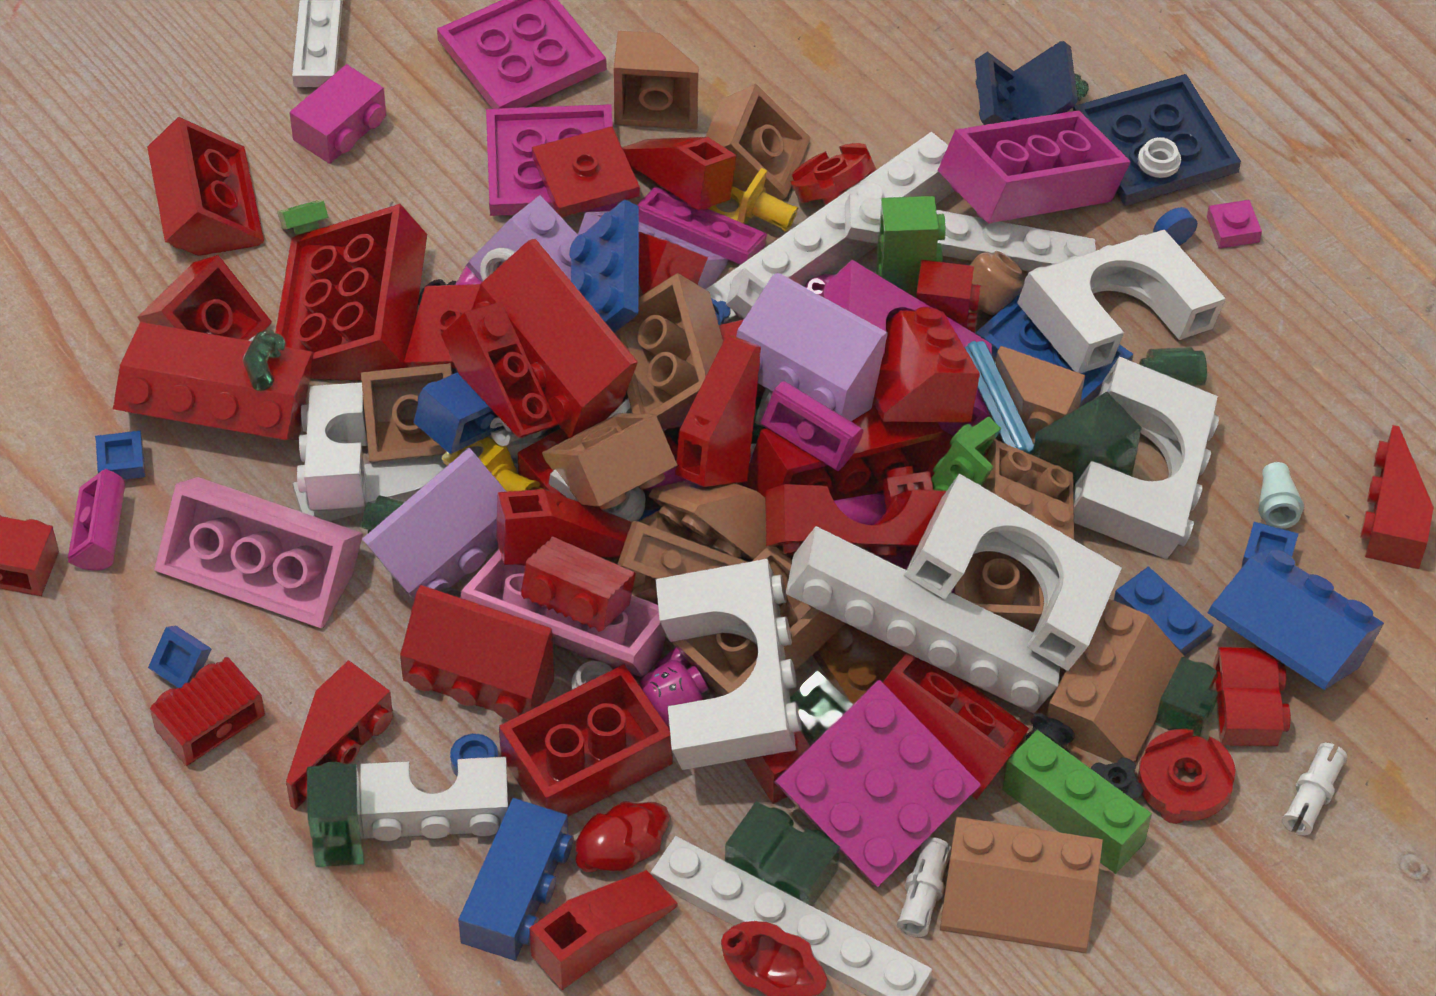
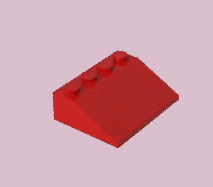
[274,204,428,380]

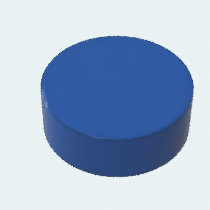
[1153,207,1198,246]
[450,734,498,776]

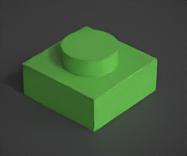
[277,200,329,234]

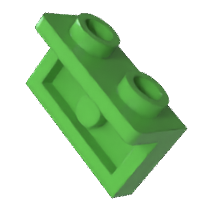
[931,416,1002,491]

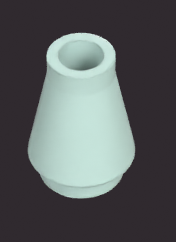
[1258,462,1304,529]

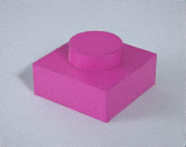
[1207,200,1262,249]

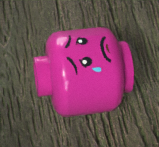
[639,660,709,729]

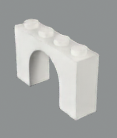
[1017,229,1226,374]
[1073,356,1219,559]
[904,474,1122,671]
[656,559,802,770]

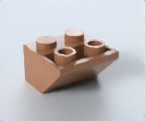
[982,440,1074,540]
[648,480,768,560]

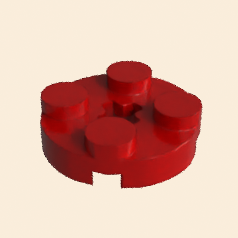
[790,143,877,205]
[1138,729,1236,824]

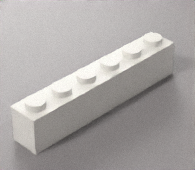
[786,526,1060,714]

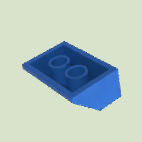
[1207,548,1384,690]

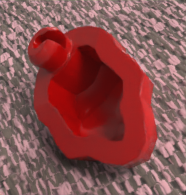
[575,801,670,873]
[721,921,827,996]

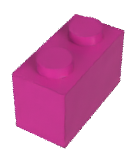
[289,64,386,164]

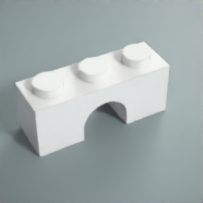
[297,382,368,511]
[361,757,509,841]

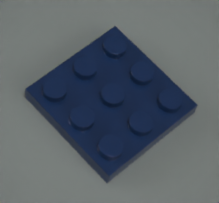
[1073,74,1241,206]

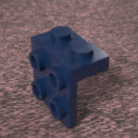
[975,41,1078,125]

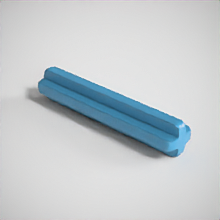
[965,341,1035,454]

